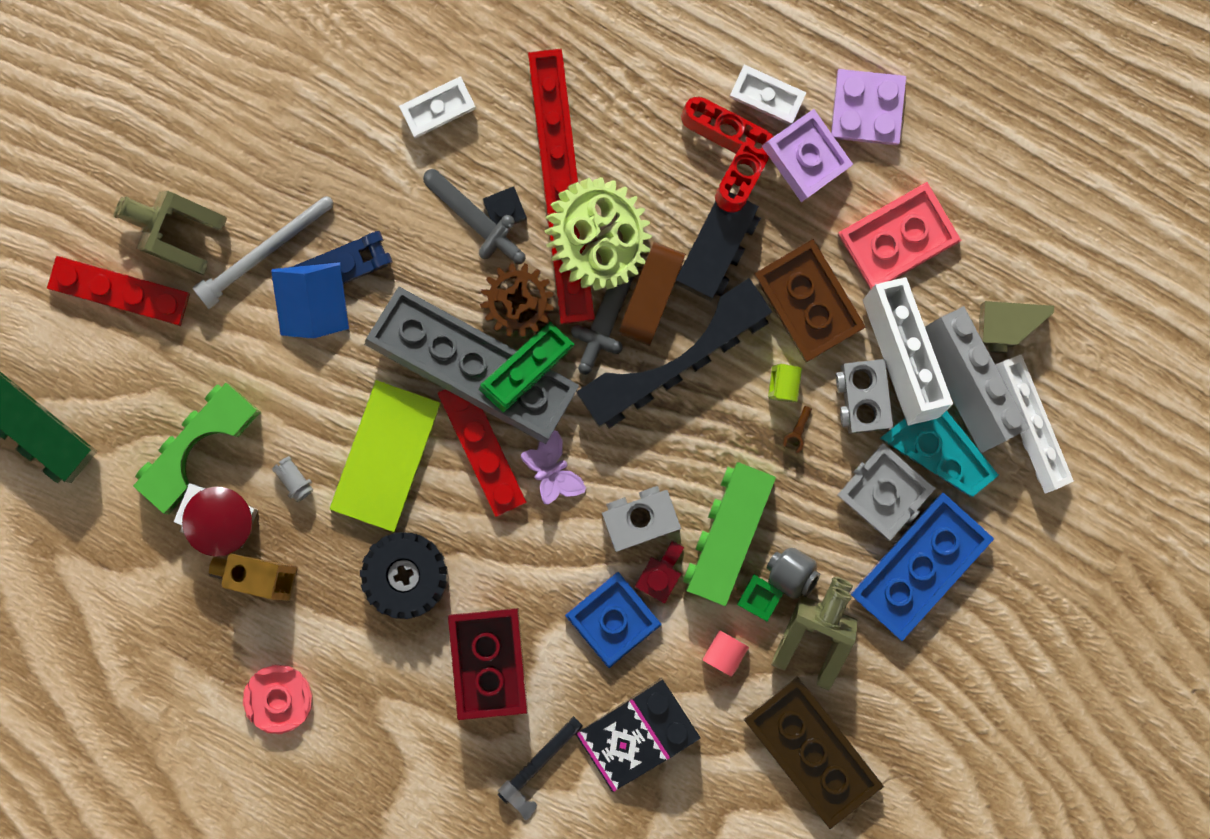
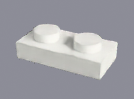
[729,64,806,125]
[399,76,476,138]

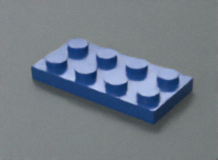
[850,492,994,641]

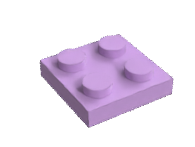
[831,69,906,145]
[762,109,853,202]

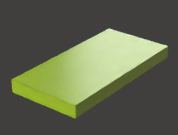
[329,380,441,533]

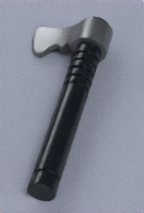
[497,716,583,820]

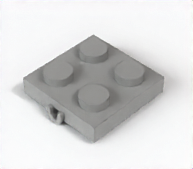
[837,443,935,541]

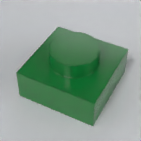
[736,574,783,622]

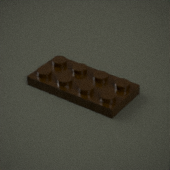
[743,676,884,829]

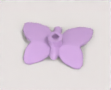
[521,430,586,505]

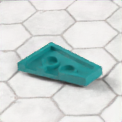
[879,410,999,497]

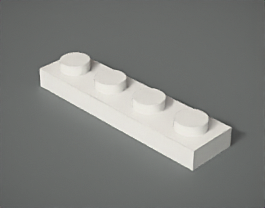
[995,354,1074,493]

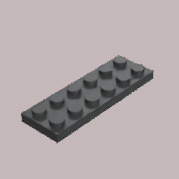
[364,287,579,444]

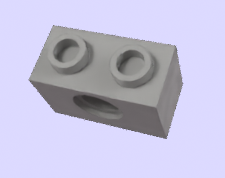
[602,486,681,552]

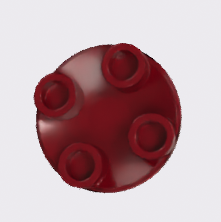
[182,487,252,557]

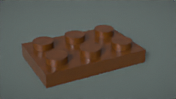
[754,239,866,363]

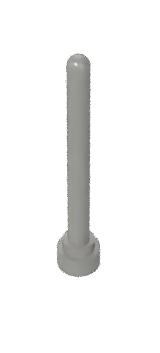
[192,196,333,309]

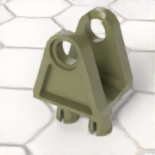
[113,191,227,275]
[771,577,858,691]

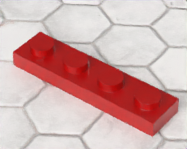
[47,256,190,326]
[437,389,527,517]

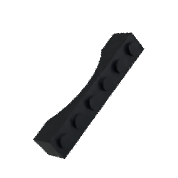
[576,278,772,429]

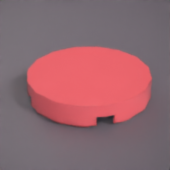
[243,665,313,734]

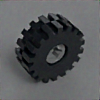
[360,532,448,619]

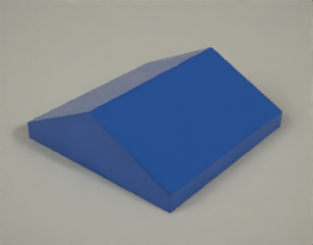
[271,262,349,339]

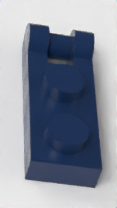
[292,231,393,284]

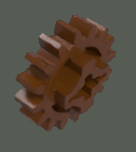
[480,263,555,338]

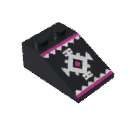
[575,677,701,792]

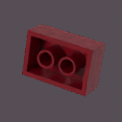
[448,608,528,720]

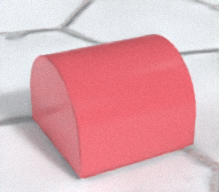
[702,630,749,677]

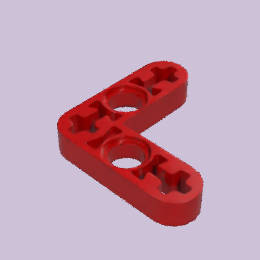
[681,97,773,212]

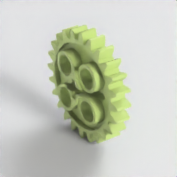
[545,177,652,291]

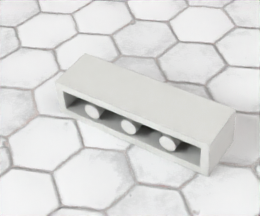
[862,277,953,426]

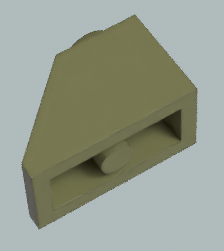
[978,301,1054,353]

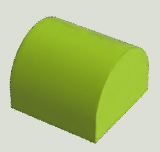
[768,364,802,402]

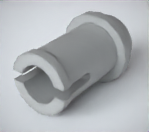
[272,456,313,502]

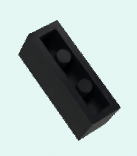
[675,192,761,302]

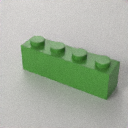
[682,462,776,606]

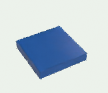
[565,572,662,668]

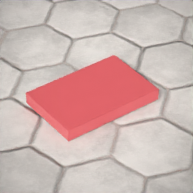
[838,182,962,290]

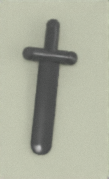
[423,169,526,264]
[571,255,641,375]

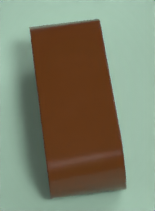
[618,242,686,346]

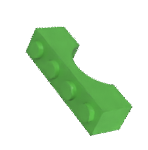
[133,383,261,514]

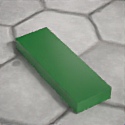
[478,322,575,413]

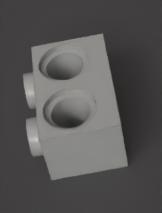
[836,359,893,434]

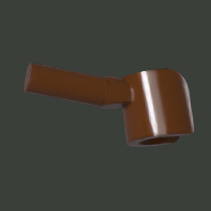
[783,406,812,453]

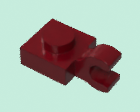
[635,540,684,604]

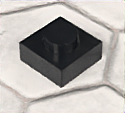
[483,186,527,225]

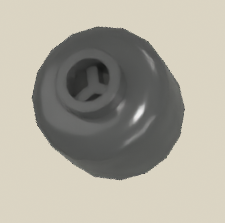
[767,548,820,599]

